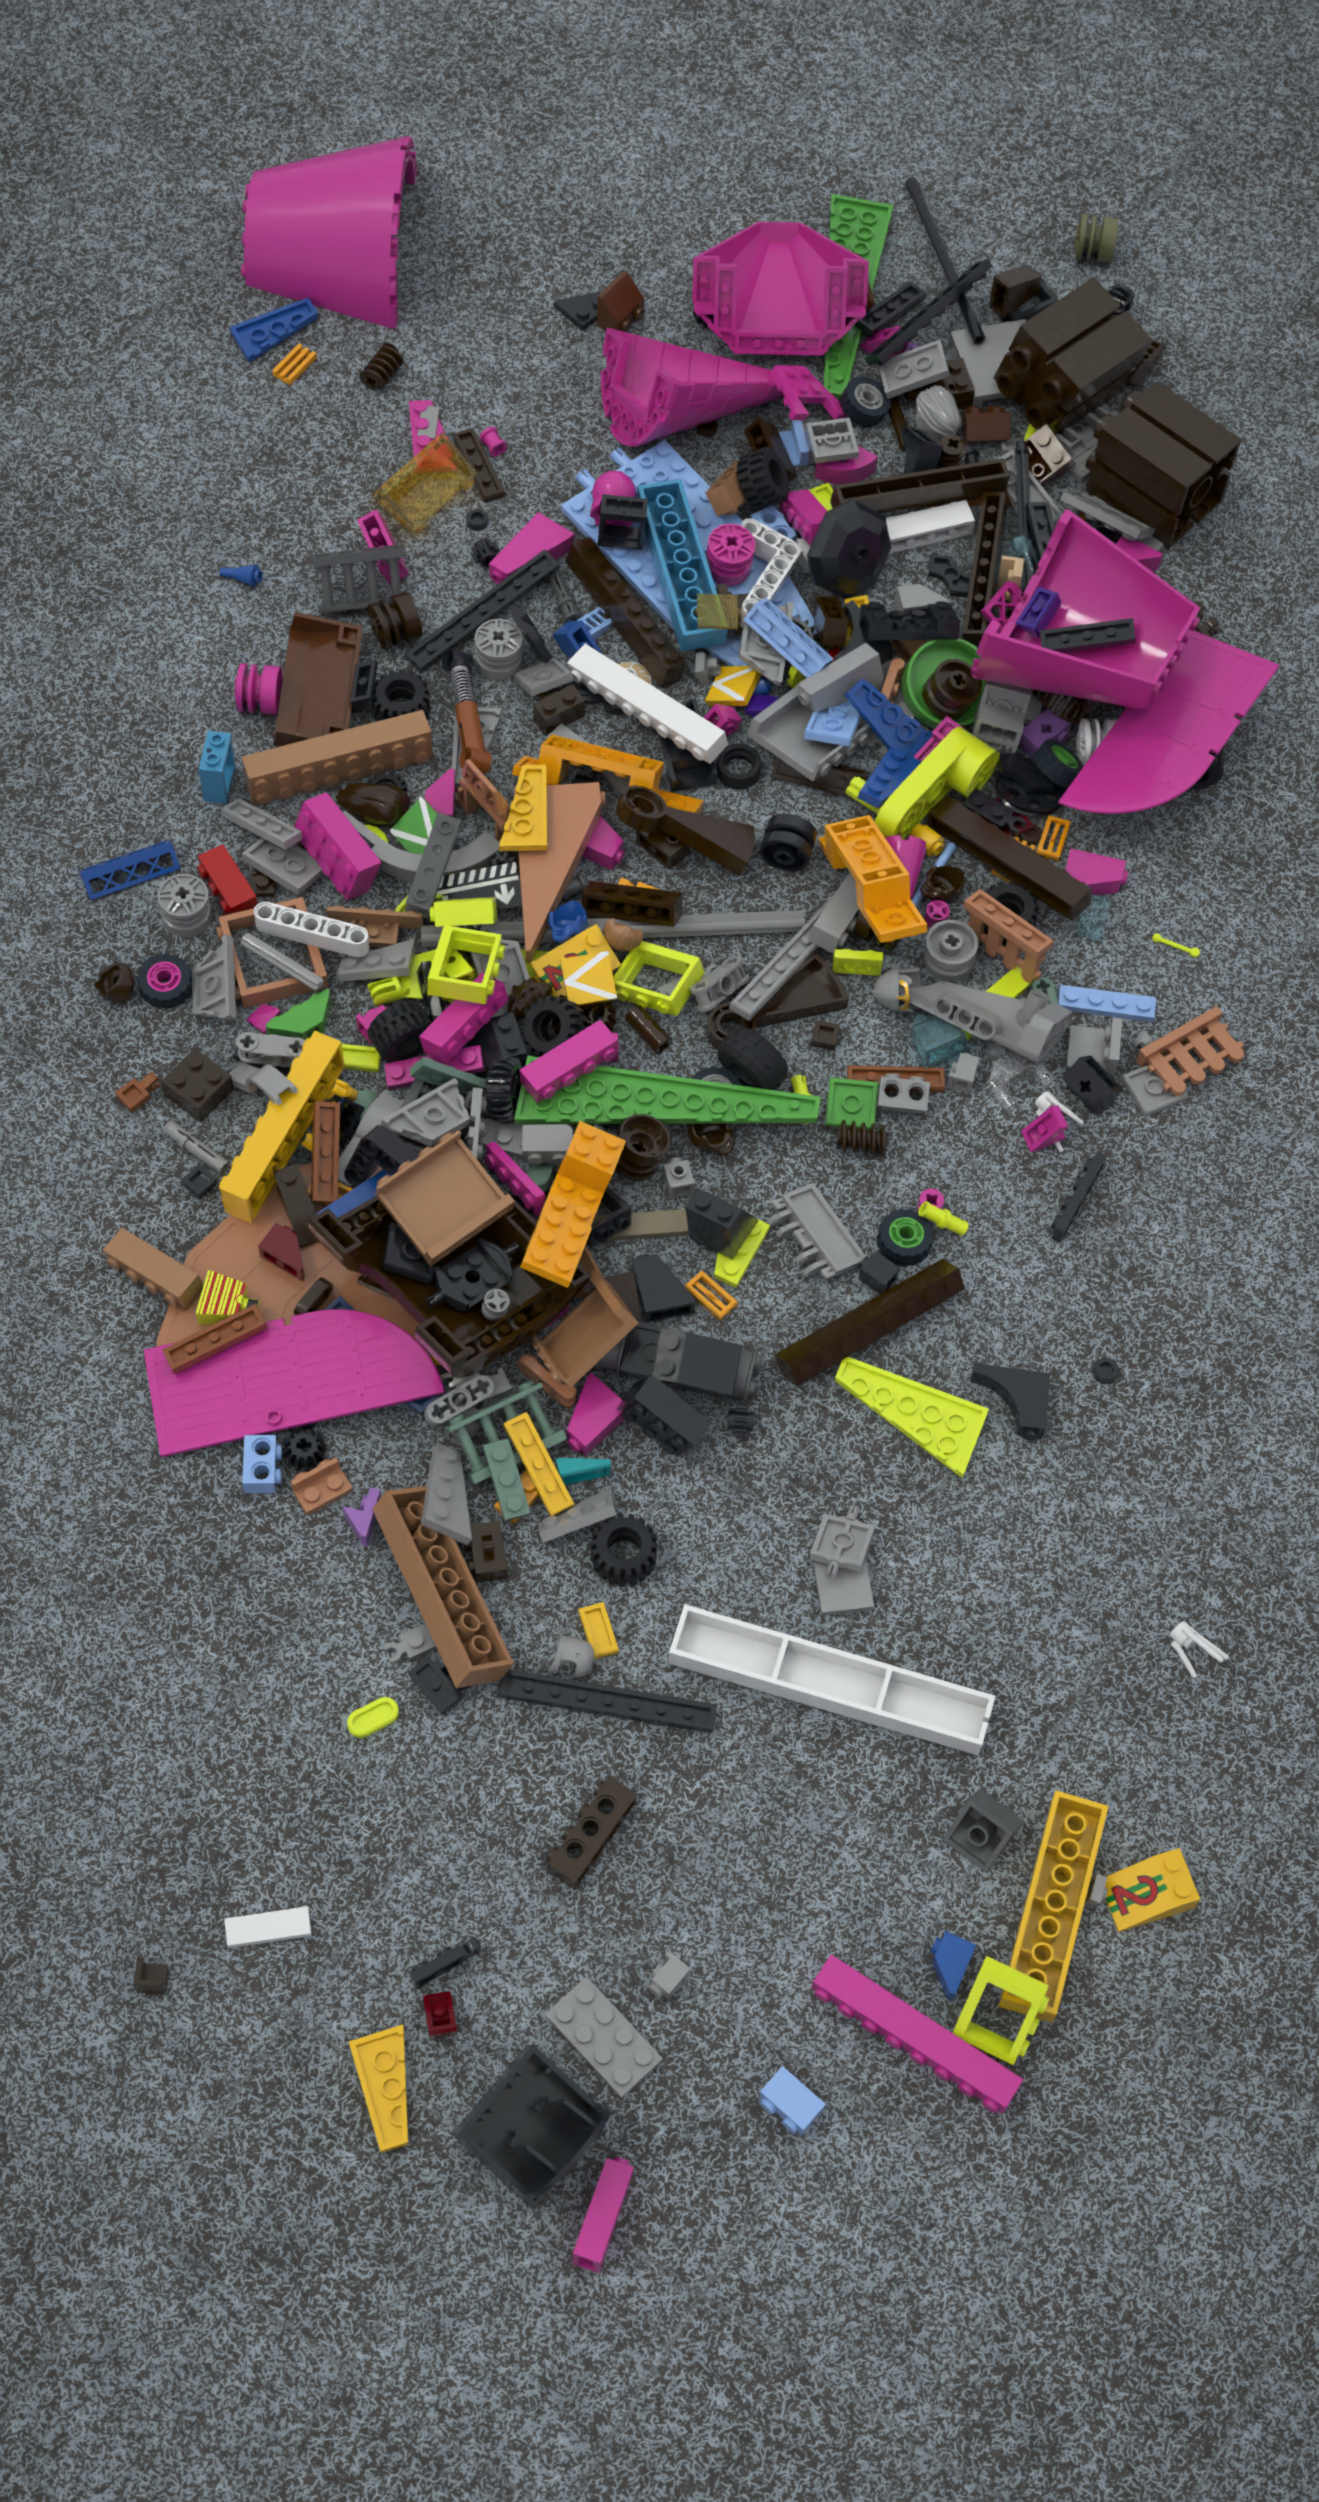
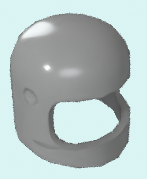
[548,1635,595,1678]

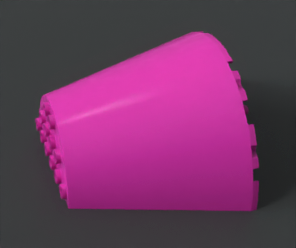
[241,136,417,329]
[971,509,1200,710]

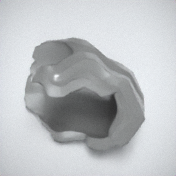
[915,385,962,443]

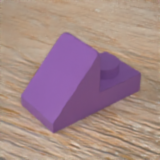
[343,1487,381,1547]

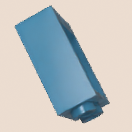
[199,731,236,804]

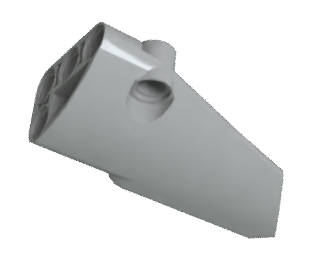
[899,980,1073,1063]

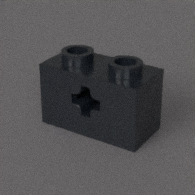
[1062,1055,1123,1113]

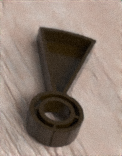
[616,785,755,876]
[707,953,849,1050]

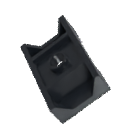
[859,601,960,640]
[654,698,718,792]

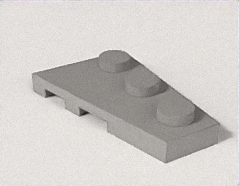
[337,938,417,982]
[539,1487,617,1543]

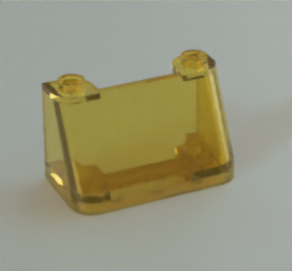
[371,432,478,534]

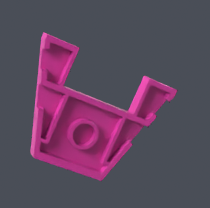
[771,365,847,420]

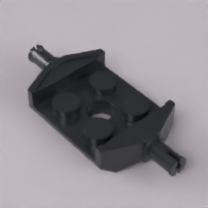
[425,1238,521,1311]

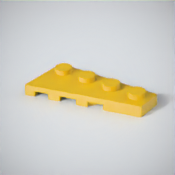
[499,765,547,851]
[349,2025,408,2153]

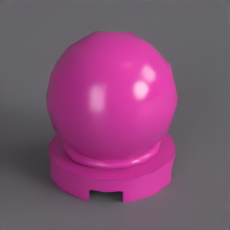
[590,470,637,527]

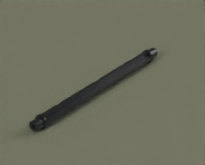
[1015,440,1034,601]

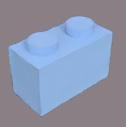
[759,2066,826,2136]

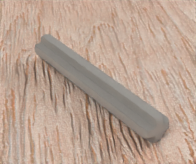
[241,933,324,991]

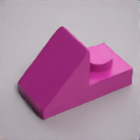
[1021,1106,1068,1152]

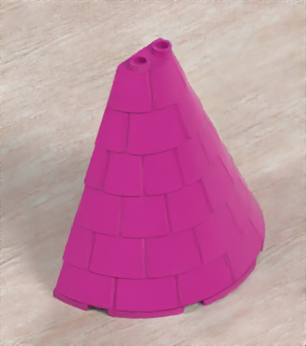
[601,328,785,447]

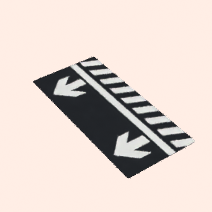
[432,862,522,923]

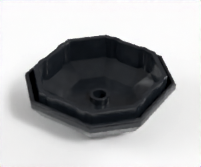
[807,499,892,599]

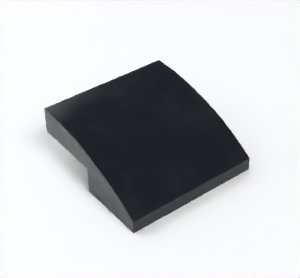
[510,605,552,664]
[350,660,378,714]

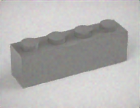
[808,872,860,954]

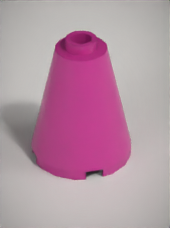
[885,835,926,899]

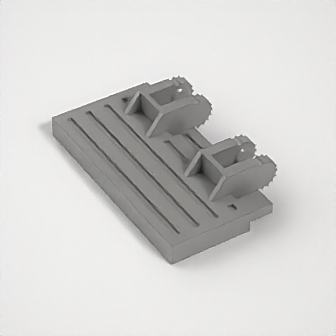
[1056,406,1119,484]
[768,1183,866,1281]

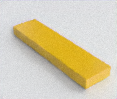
[503,1412,575,1516]

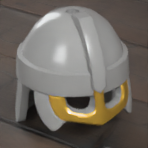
[873,967,920,1012]

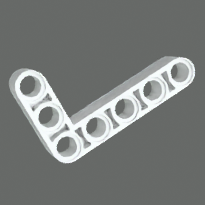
[739,518,801,628]

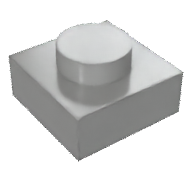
[1084,1874,1108,1908]

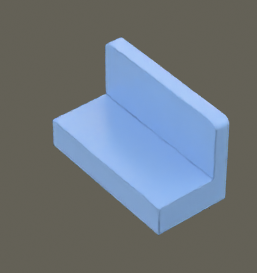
[779,420,809,467]

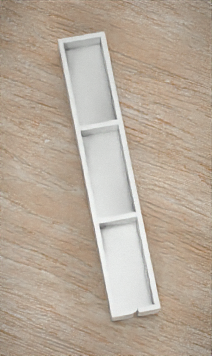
[668,1604,995,1756]

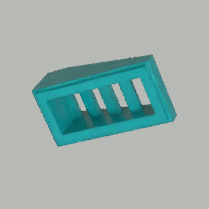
[555,1458,611,1485]

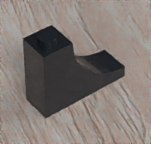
[901,426,944,474]
[834,600,893,665]
[970,1363,1050,1441]

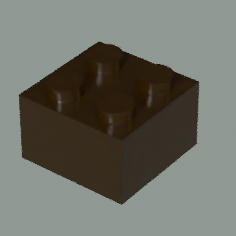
[161,1048,234,1123]

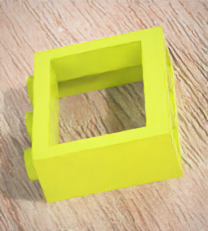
[430,897,497,927]
[428,925,505,1005]
[613,941,705,1016]
[953,1956,1050,2065]

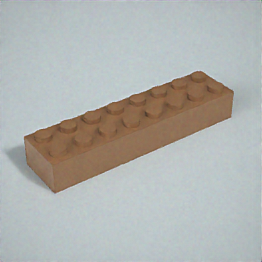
[241,710,433,805]
[372,1486,514,1688]

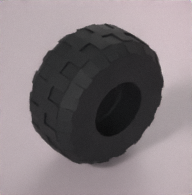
[717,1027,788,1090]

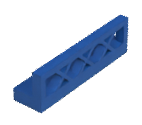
[78,840,181,900]

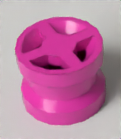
[924,900,950,928]
[918,1189,944,1211]

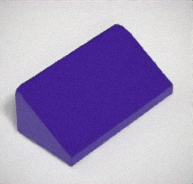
[1015,587,1061,638]

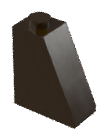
[989,265,1042,319]

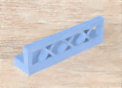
[743,598,834,678]

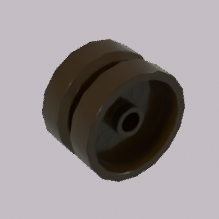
[922,659,982,719]

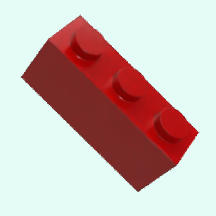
[196,844,257,914]

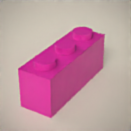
[357,509,409,584]

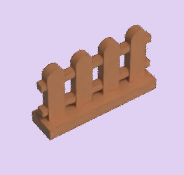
[963,889,1054,983]
[1136,1006,1244,1096]

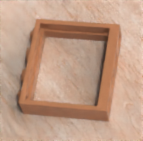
[216,897,328,1008]

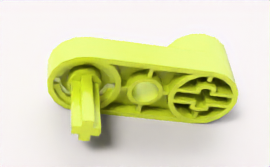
[846,726,1000,840]

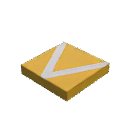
[705,666,761,706]
[560,951,617,1006]

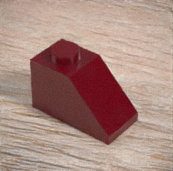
[258,1223,305,1281]

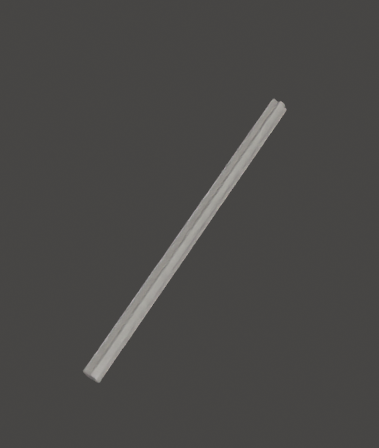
[421,910,805,947]

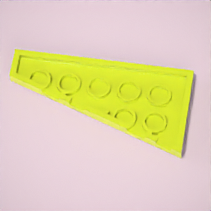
[835,1357,989,1479]

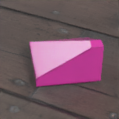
[246,1003,281,1034]

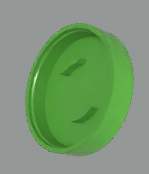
[902,638,986,729]

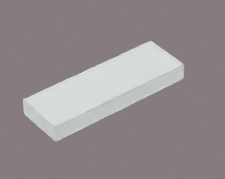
[225,1906,312,1948]

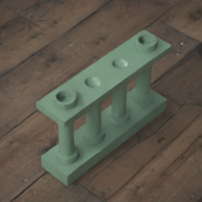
[444,1380,567,1484]

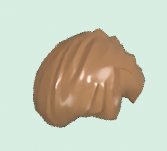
[603,918,643,952]

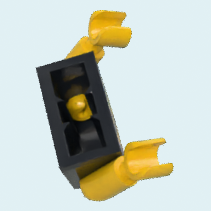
[301,1079,365,1152]

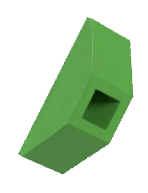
[265,989,331,1040]

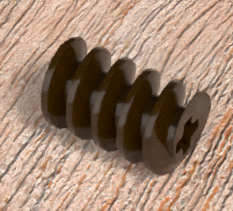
[359,342,404,390]
[936,434,967,469]
[836,1120,888,1157]

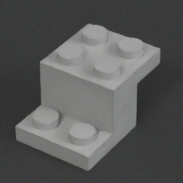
[802,418,859,464]
[972,681,1032,753]

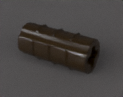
[625,1005,672,1054]

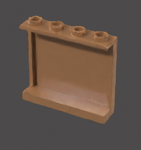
[375,1130,515,1266]
[531,1269,639,1388]

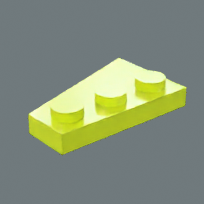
[714,1220,770,1288]

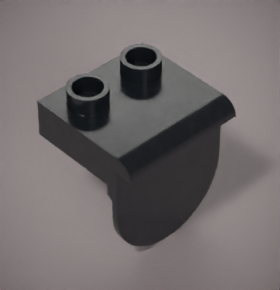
[451,2044,612,2209]

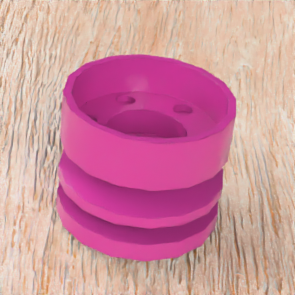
[706,523,756,586]
[234,663,283,715]

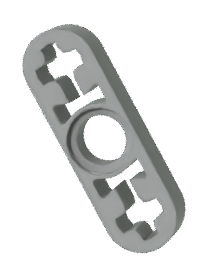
[424,1375,494,1425]

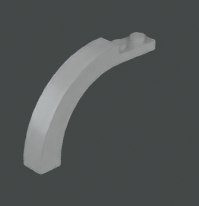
[343,811,500,882]

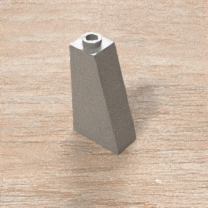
[798,643,884,712]

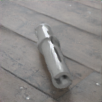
[163,1120,230,1175]

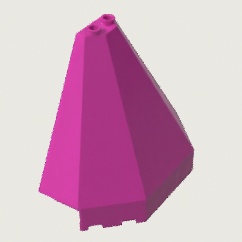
[692,222,869,355]

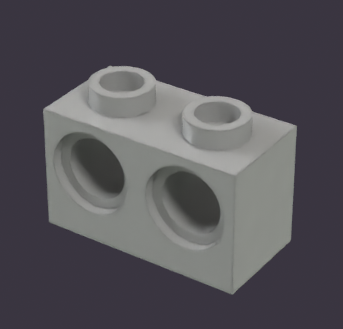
[876,1073,930,1115]

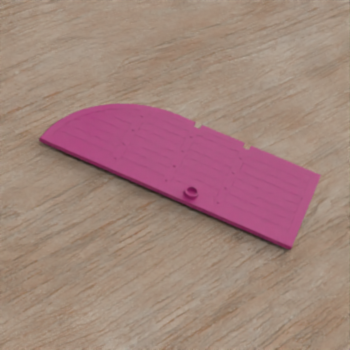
[1059,631,1279,814]
[144,1309,445,1457]

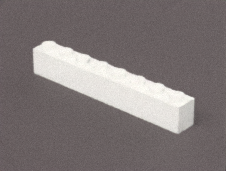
[796,500,975,573]
[567,644,728,764]

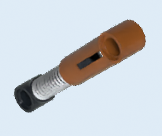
[442,648,492,775]

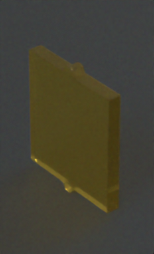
[695,594,740,629]

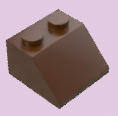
[597,271,645,333]

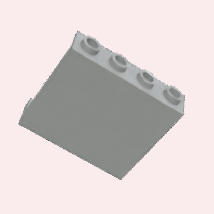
[949,319,1026,408]
[747,685,870,782]

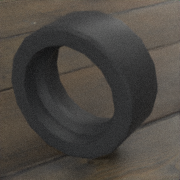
[717,744,761,790]

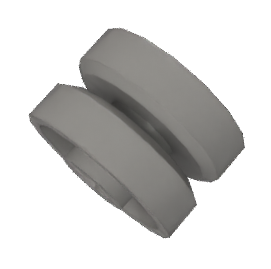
[923,920,978,981]

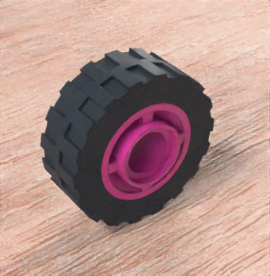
[137,953,192,1009]

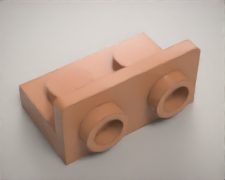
[291,1457,353,1516]

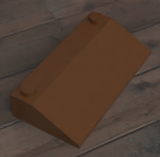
[273,612,363,747]

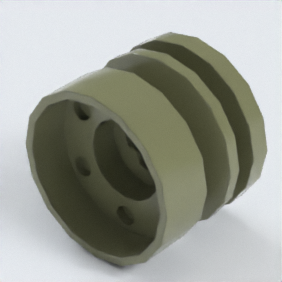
[1074,214,1118,264]

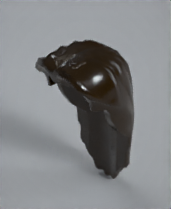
[335,783,410,827]

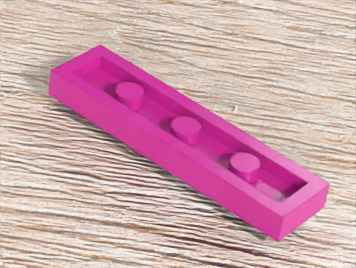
[384,1045,485,1089]
[485,1141,545,1217]

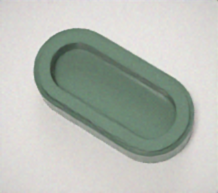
[526,1163,554,1192]

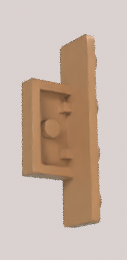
[326,905,424,948]

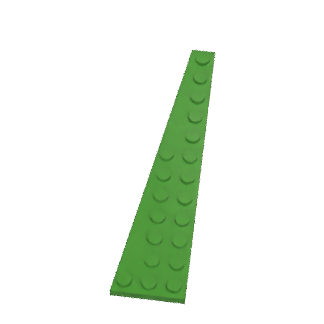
[824,194,894,401]
[514,1056,821,1124]

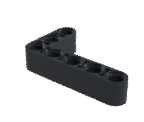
[344,1125,419,1187]

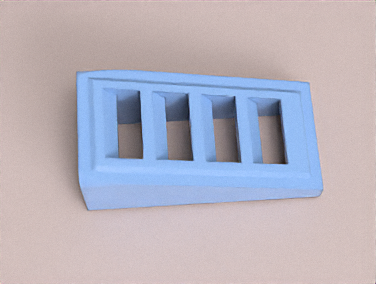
[577,607,613,641]

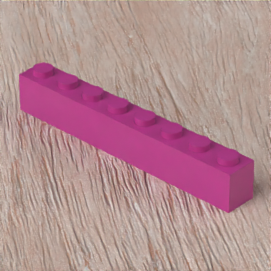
[811,1955,1024,2114]

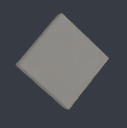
[513,658,574,696]
[1121,1064,1188,1118]
[813,1559,874,1616]

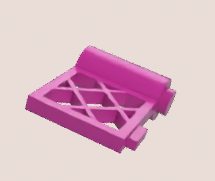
[980,581,1025,634]

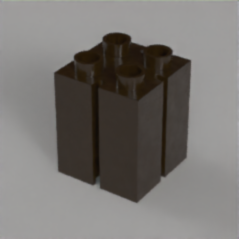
[993,277,1153,436]
[1085,382,1241,549]

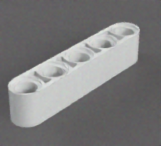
[254,902,369,957]

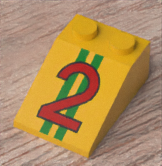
[530,924,621,997]
[1105,1848,1200,1932]

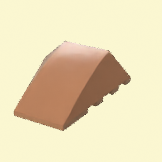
[455,759,515,855]

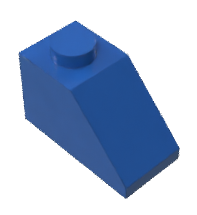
[552,620,603,658]
[930,1931,976,2002]

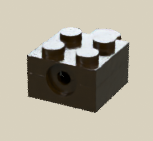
[904,357,975,410]

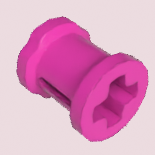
[479,427,507,457]

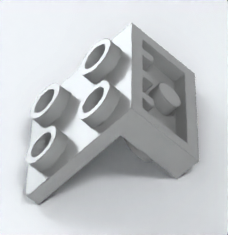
[1066,1017,1122,1075]

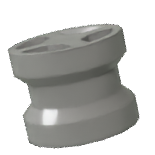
[481,1289,510,1321]

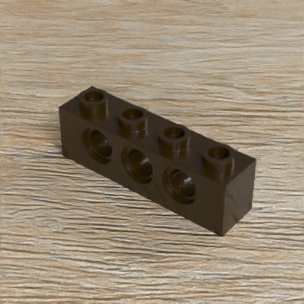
[582,881,683,927]
[546,1776,637,1890]

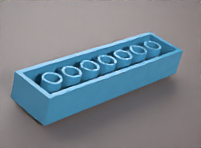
[636,479,728,651]

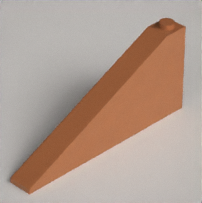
[514,782,605,963]

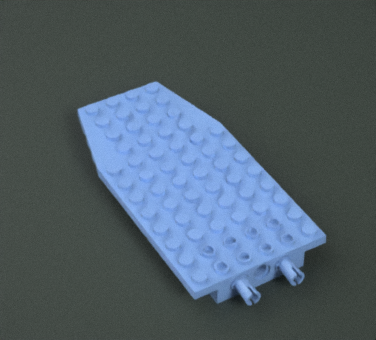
[561,440,817,666]

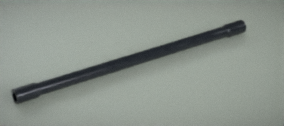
[905,177,986,345]

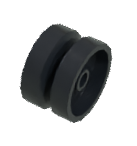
[759,814,817,872]

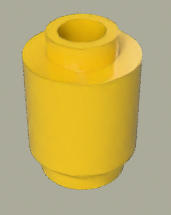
[909,824,944,857]

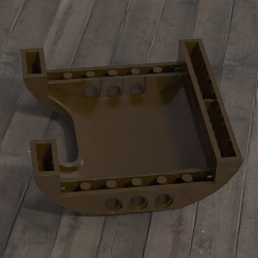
[308,1179,591,1378]

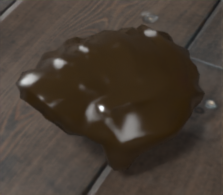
[920,865,965,901]
[93,961,134,1004]
[508,976,553,1021]
[687,1123,735,1156]

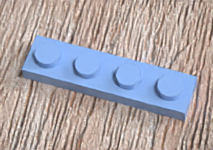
[1058,985,1156,1022]

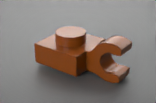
[115,1072,161,1113]

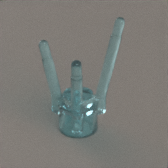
[1007,534,1039,574]

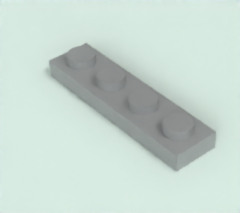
[221,798,303,850]

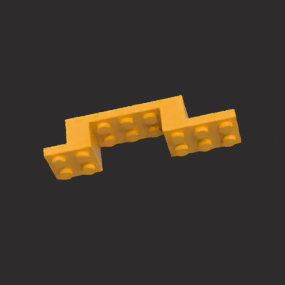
[512,734,704,814]
[818,815,927,943]
[520,1121,626,1288]

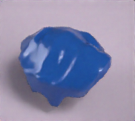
[548,901,589,943]

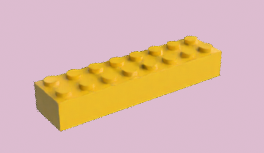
[219,1031,345,1224]
[998,1790,1109,2023]

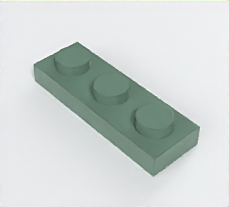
[410,1057,486,1097]
[482,1438,530,1522]

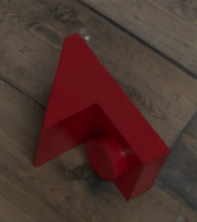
[423,1991,457,2040]

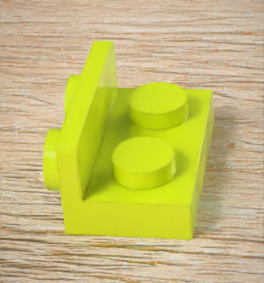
[832,949,883,976]

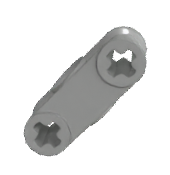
[690,956,750,1012]
[236,1032,305,1068]

